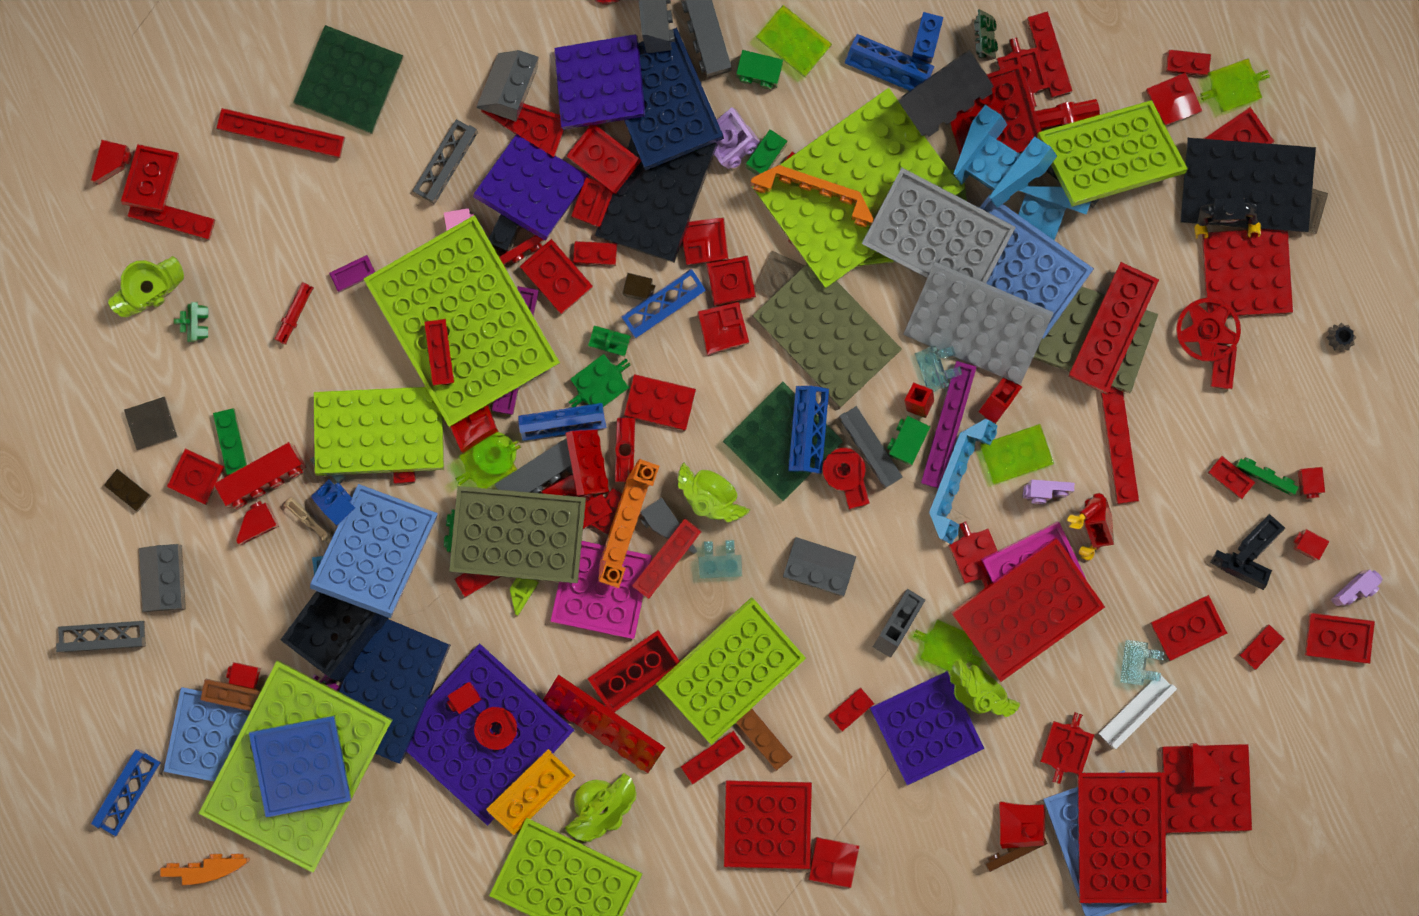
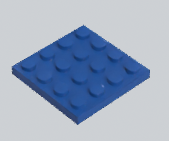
[249,715,352,817]

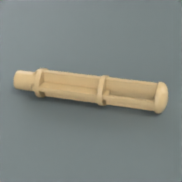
[284,497,333,544]

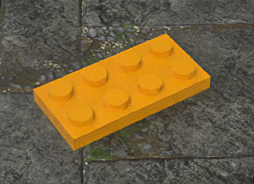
[486,749,575,835]

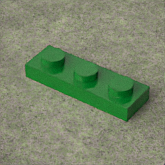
[213,408,247,475]
[1235,457,1299,496]

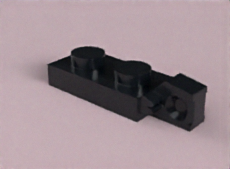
[1234,514,1285,567]
[1210,550,1272,590]

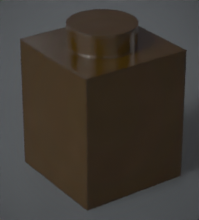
[623,273,656,301]

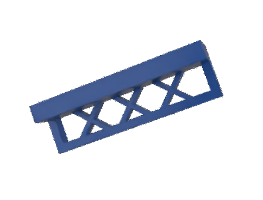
[845,34,935,91]
[621,269,706,338]
[789,385,829,474]
[518,403,606,441]
[91,749,161,836]

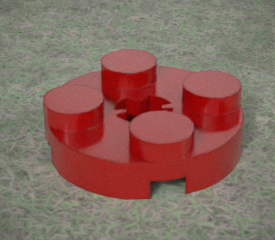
[822,448,865,491]
[474,707,517,750]

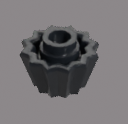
[1326,322,1357,352]

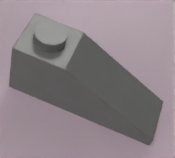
[640,498,697,554]
[873,589,925,658]

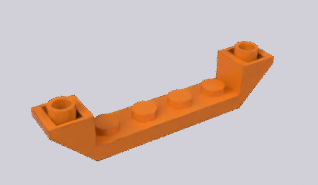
[750,165,873,227]
[598,459,660,588]

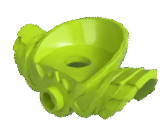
[108,256,184,317]
[678,462,750,522]
[950,659,1020,717]
[565,773,637,842]

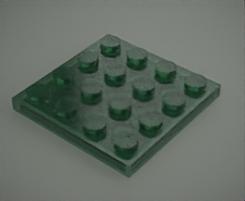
[293,25,404,134]
[723,382,843,502]

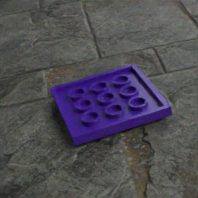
[554,34,645,130]
[473,134,589,241]
[870,671,985,785]

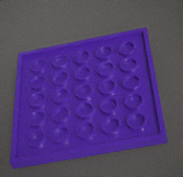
[406,643,574,826]

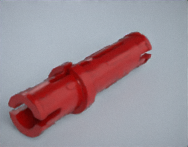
[274,282,314,345]

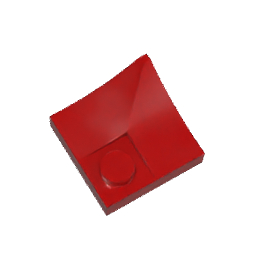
[1146,72,1202,126]
[683,217,729,265]
[697,302,749,356]
[450,405,499,455]
[999,802,1045,849]
[809,837,860,888]

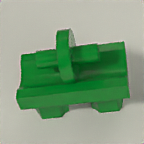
[174,302,209,342]
[588,325,631,357]

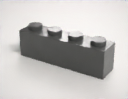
[681,0,732,78]
[495,438,572,493]

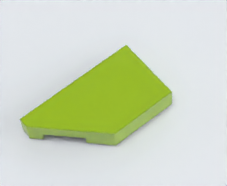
[509,578,539,616]

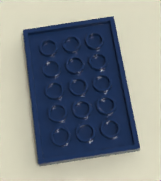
[624,27,724,170]
[339,619,451,764]

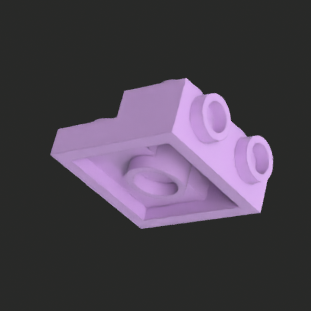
[714,107,760,169]
[1023,480,1075,504]
[1331,569,1383,606]

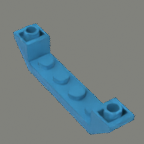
[929,419,998,544]

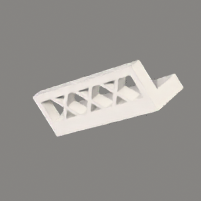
[1098,674,1177,749]

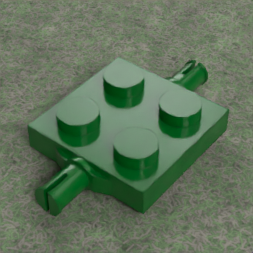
[568,354,631,407]

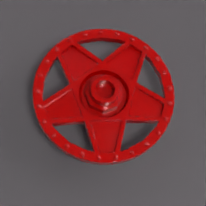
[1176,298,1241,362]

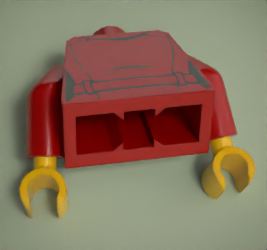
[1067,493,1114,560]

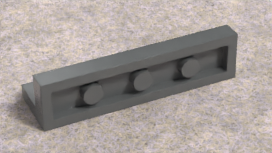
[413,119,478,204]
[839,406,903,489]
[56,621,146,652]

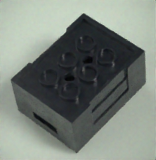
[898,49,994,137]
[280,591,389,682]

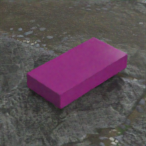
[329,255,375,293]

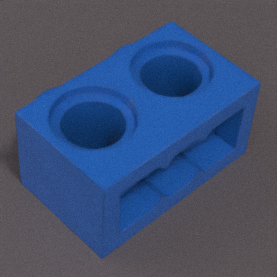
[912,12,944,63]
[310,479,355,526]

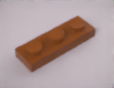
[200,678,261,711]
[736,708,792,771]

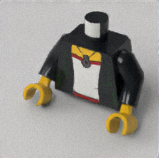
[1194,198,1261,239]

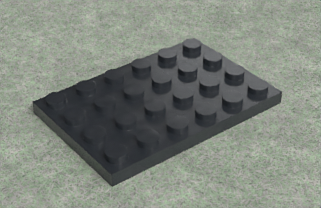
[595,138,718,263]
[1180,138,1316,232]

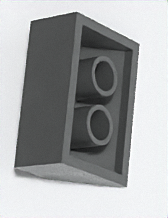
[639,0,675,53]
[477,50,539,122]
[783,537,856,597]
[139,544,186,612]

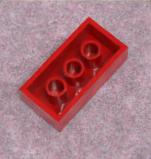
[214,442,307,510]
[587,630,680,712]

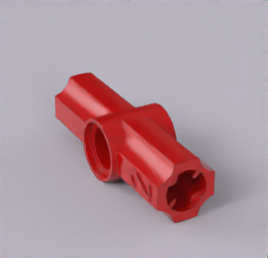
[1036,99,1100,129]
[615,418,635,482]

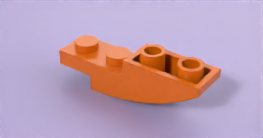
[160,854,250,885]

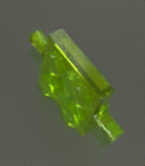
[1200,58,1270,113]
[455,433,522,489]
[913,619,983,672]

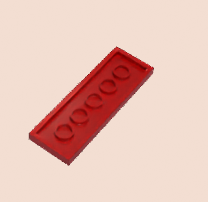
[1068,262,1160,394]
[543,675,666,773]

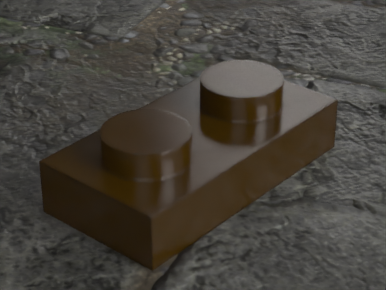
[104,469,151,512]

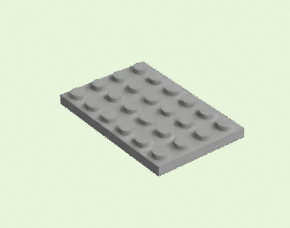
[862,168,1016,283]
[903,262,1053,385]

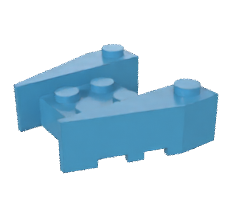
[954,105,1057,208]
[1018,186,1091,240]

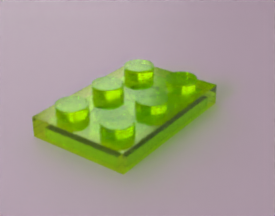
[756,5,832,78]
[979,424,1054,485]

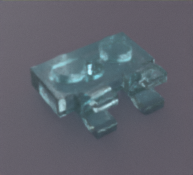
[915,346,962,392]
[699,540,742,578]
[1120,640,1164,685]

